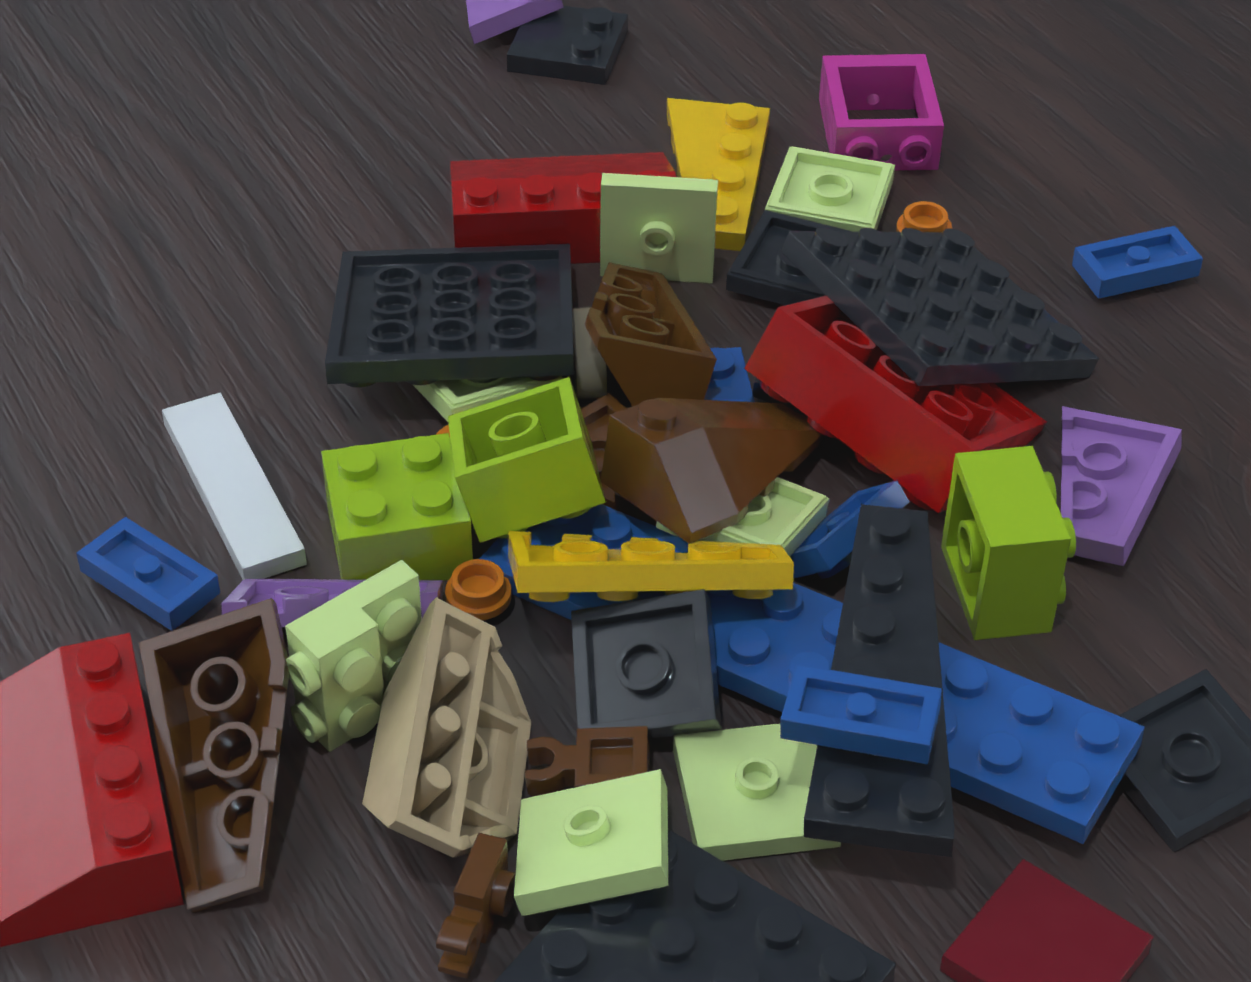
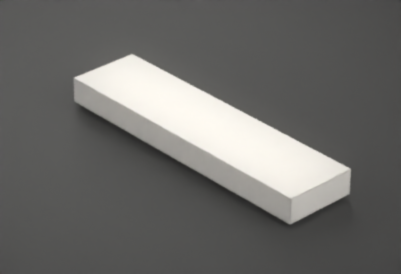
[162,392,307,580]

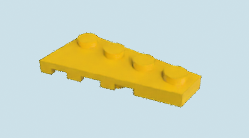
[667,98,770,251]
[508,531,794,602]

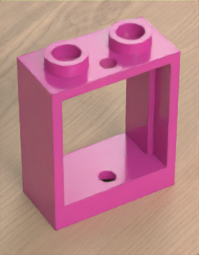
[819,54,944,171]

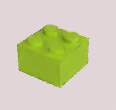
[448,377,606,543]
[321,433,473,581]
[941,446,1076,640]

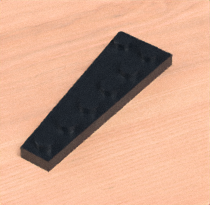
[804,504,955,857]

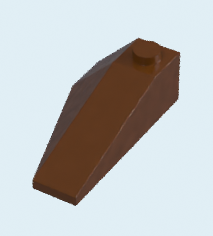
[585,262,717,406]
[601,398,825,544]
[139,598,289,913]

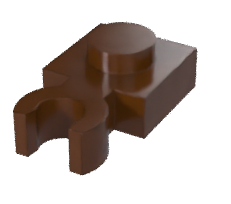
[525,726,650,796]
[436,832,516,979]

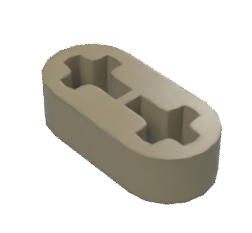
[572,307,607,400]

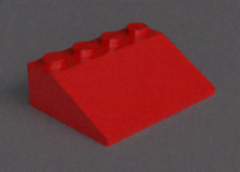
[450,152,676,264]
[744,296,1047,513]
[0,633,184,947]

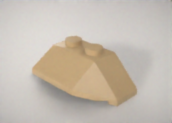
[362,597,531,858]

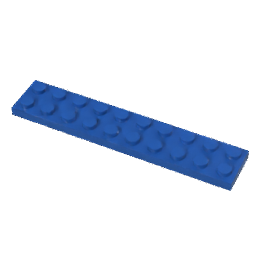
[479,504,1145,844]

